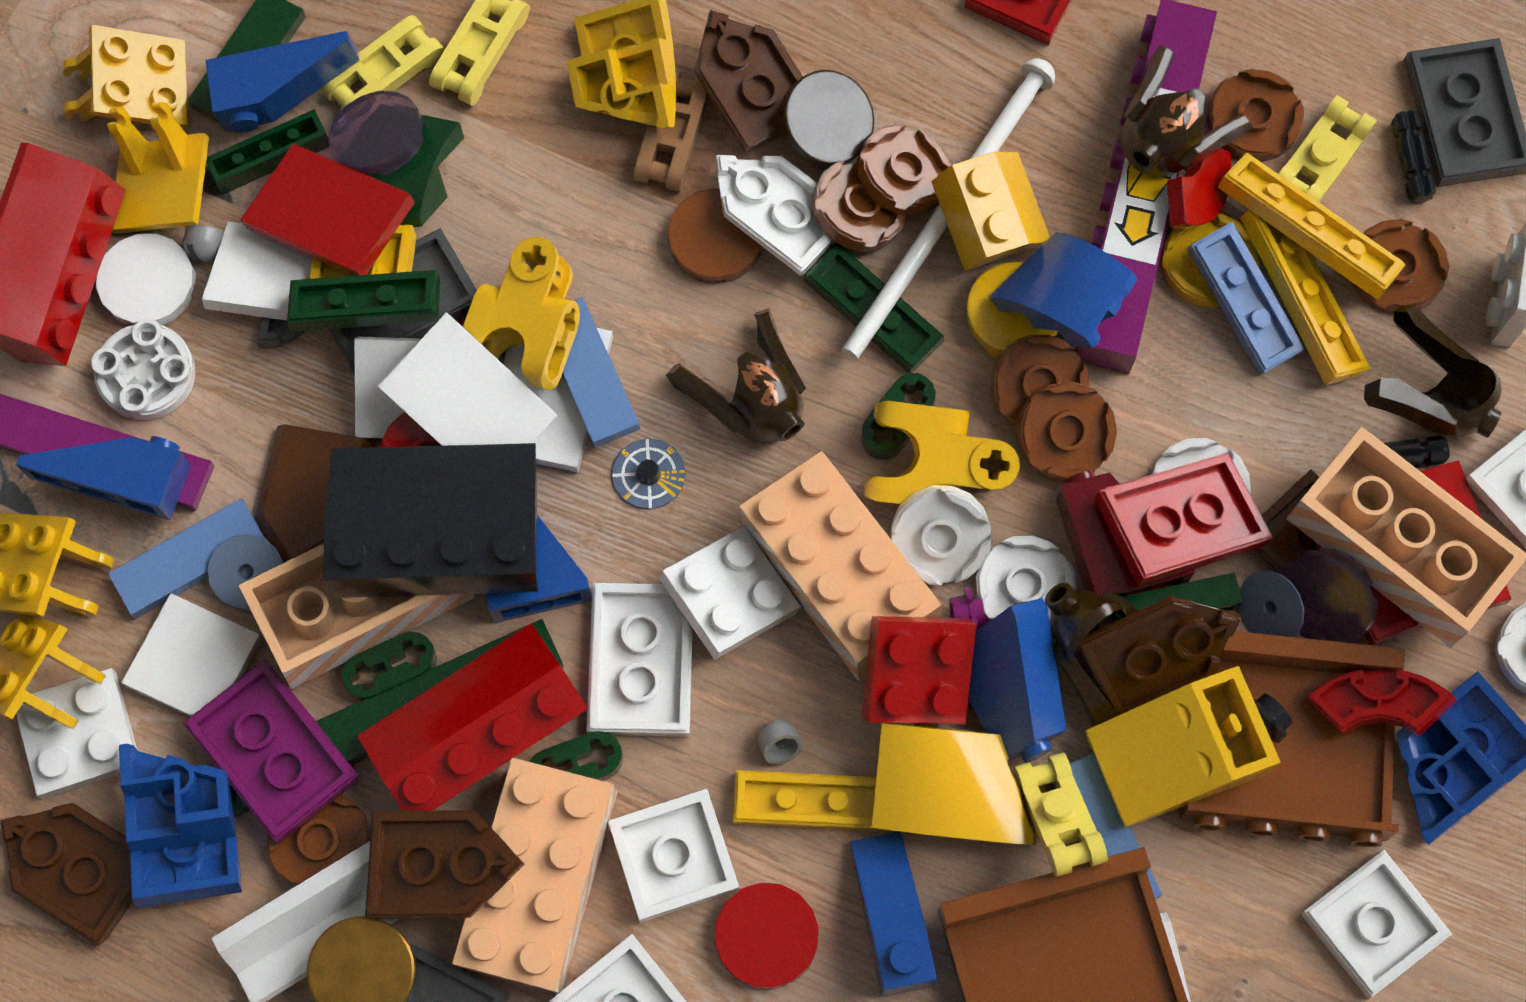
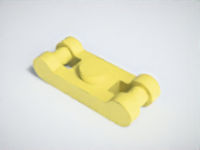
[429,0,530,106]
[320,15,445,125]
[1278,95,1378,203]
[1014,752,1108,877]

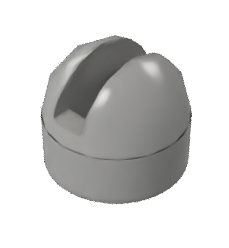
[183,225,224,262]
[758,719,802,764]

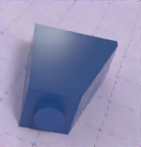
[486,515,592,623]
[968,598,1066,763]

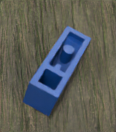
[206,31,359,133]
[16,436,191,520]
[850,832,937,997]

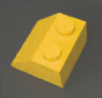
[931,152,1050,271]

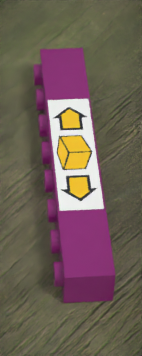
[1074,0,1217,374]

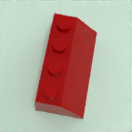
[0,143,126,366]
[357,623,588,811]

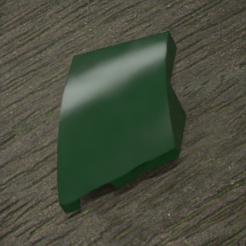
[341,106,464,227]

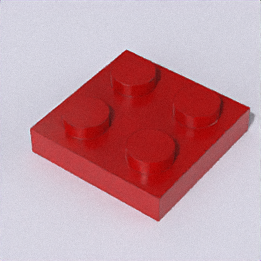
[861,616,977,724]

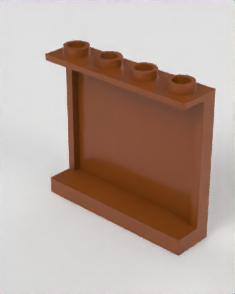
[1180,631,1405,847]
[937,847,1188,1002]

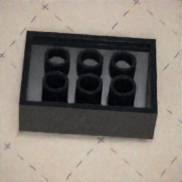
[323,443,538,598]

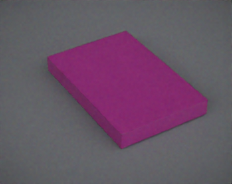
[183,659,361,844]

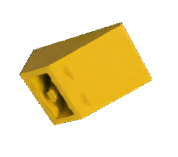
[1085,665,1281,828]

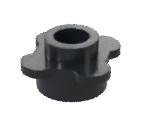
[1253,693,1293,743]

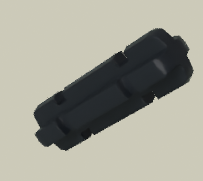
[1391,110,1436,203]
[1384,435,1450,468]

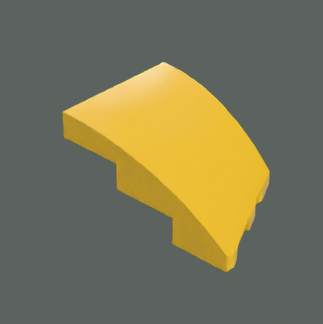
[566,0,676,129]
[871,723,1037,845]

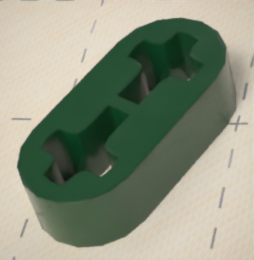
[861,373,936,460]
[341,632,437,701]
[529,731,623,781]

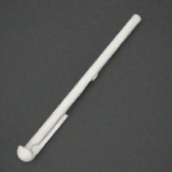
[841,58,1055,361]

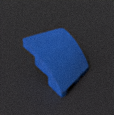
[989,232,1138,348]
[1396,671,1526,845]
[119,743,242,908]

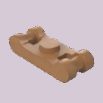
[634,71,710,192]

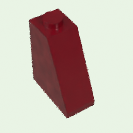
[1056,471,1195,597]

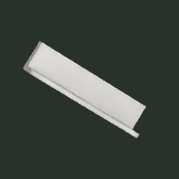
[212,841,399,1002]

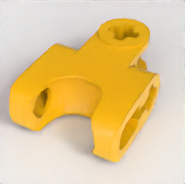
[463,237,580,390]
[864,401,1020,504]

